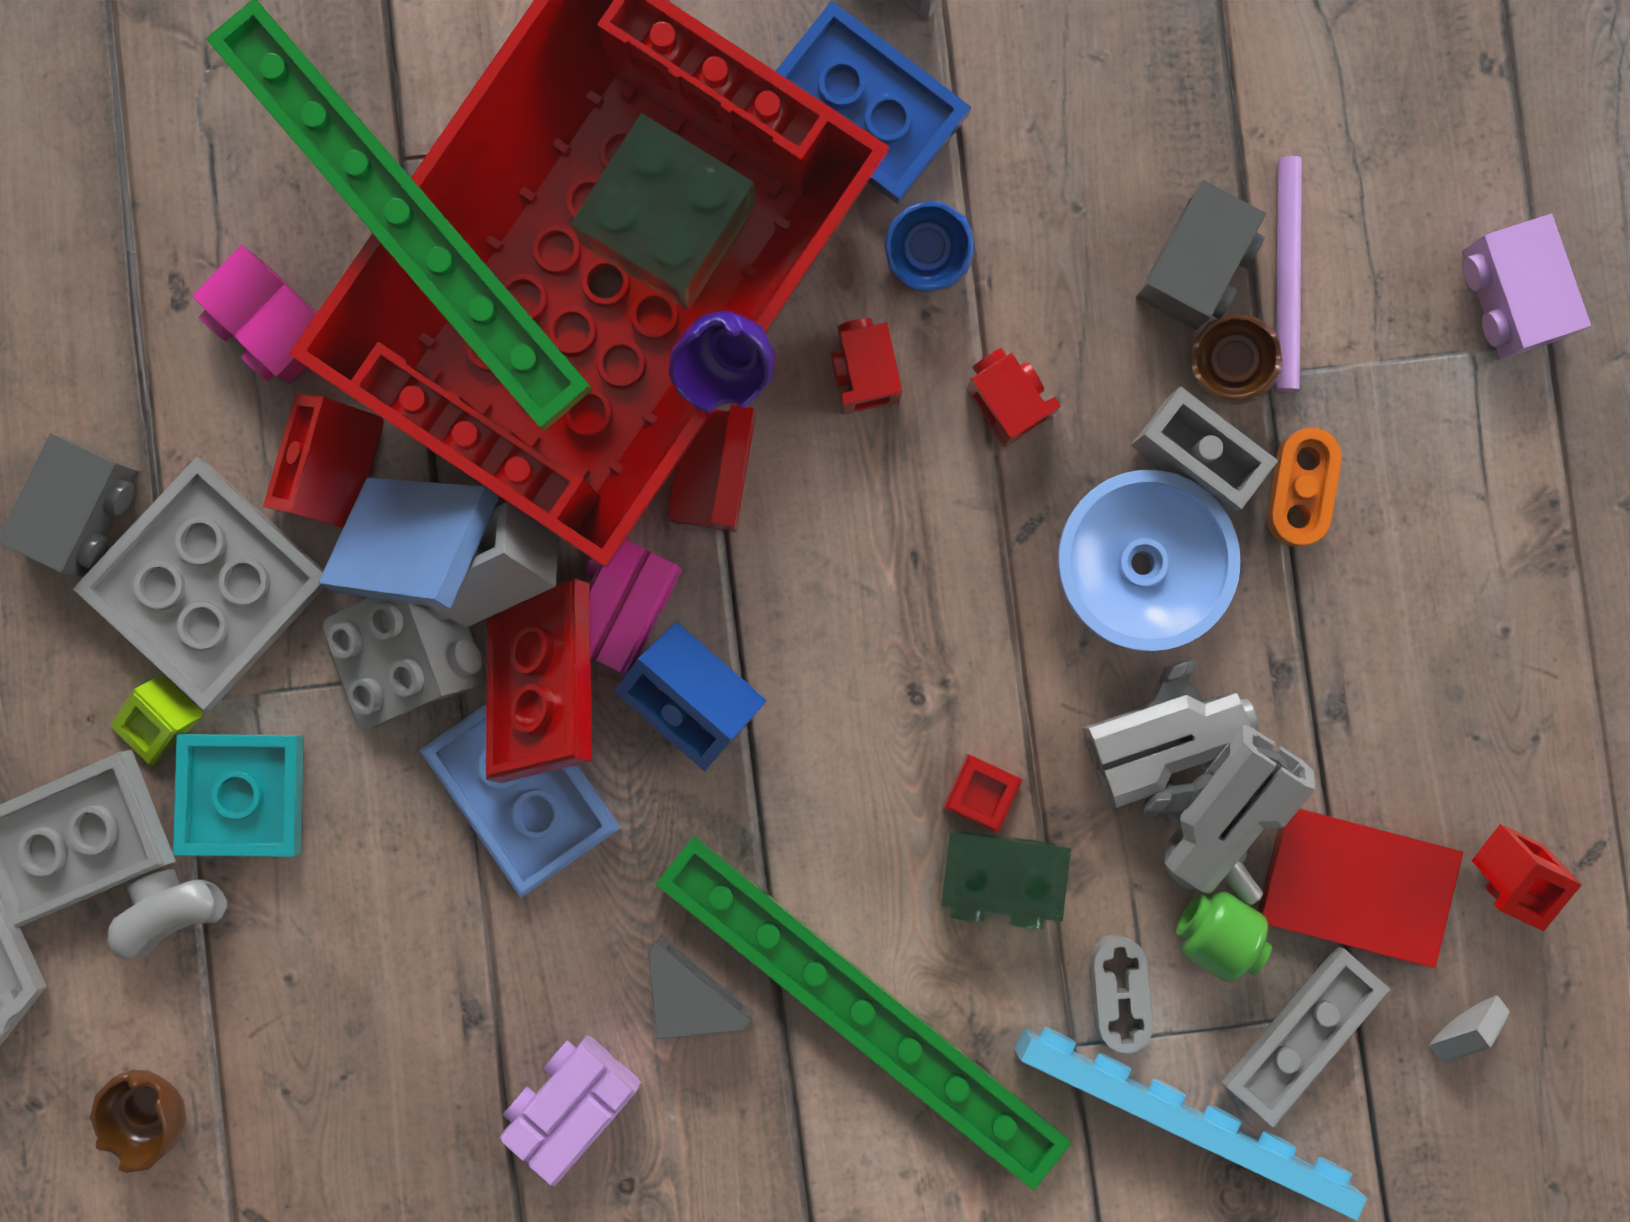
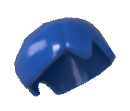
[884,201,975,293]

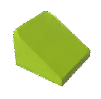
[110,675,203,767]

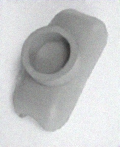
[107,869,227,959]

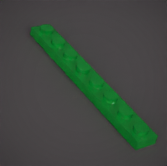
[205,0,593,431]
[655,835,1071,1191]

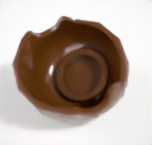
[1190,313,1283,405]
[90,1070,186,1173]

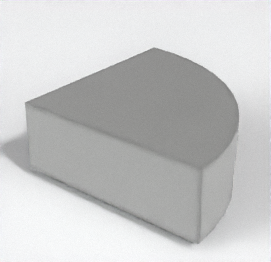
[1429,995,1510,1062]

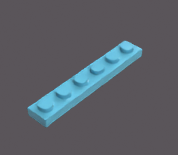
[1014,1027,1367,1221]

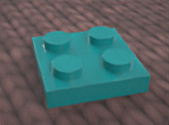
[173,734,304,857]

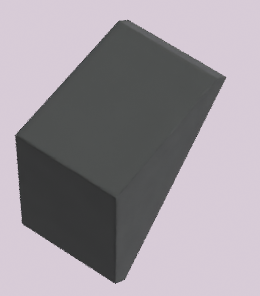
[648,935,753,1039]

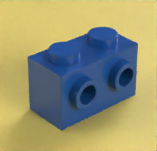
[614,621,767,772]

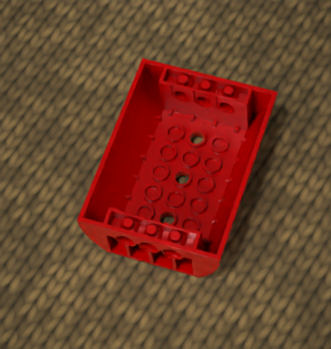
[289,0,890,568]

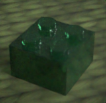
[571,113,756,311]

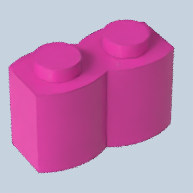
[192,244,317,384]

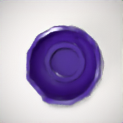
[669,311,776,413]

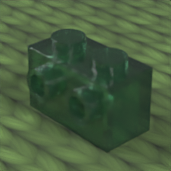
[937,829,1071,930]

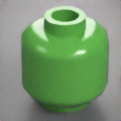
[1176,890,1272,982]

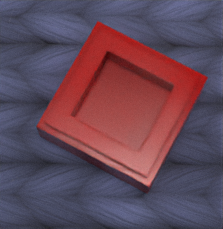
[943,754,1023,834]

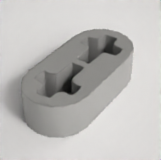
[1089,934,1153,1054]

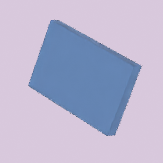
[318,478,499,609]
[420,704,622,898]

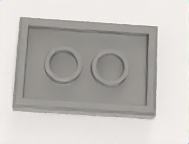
[0,750,176,928]

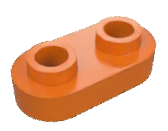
[1266,427,1342,547]

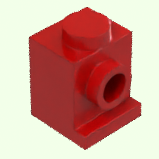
[831,318,903,414]
[966,348,1061,447]
[1471,823,1582,932]

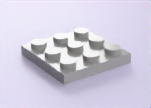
[73,457,325,710]

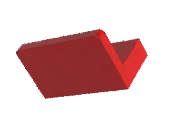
[263,393,384,528]
[667,404,756,533]

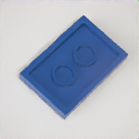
[776,0,971,205]

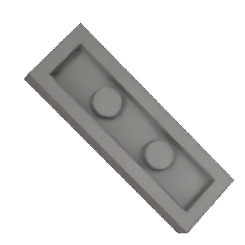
[1221,946,1390,1127]

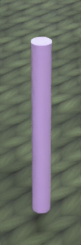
[1276,156,1302,392]

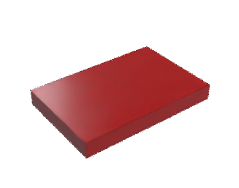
[486,578,592,783]
[1258,809,1464,969]

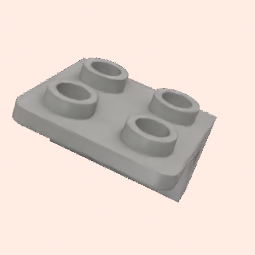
[323,597,486,729]

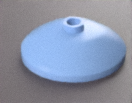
[1057,470,1240,651]

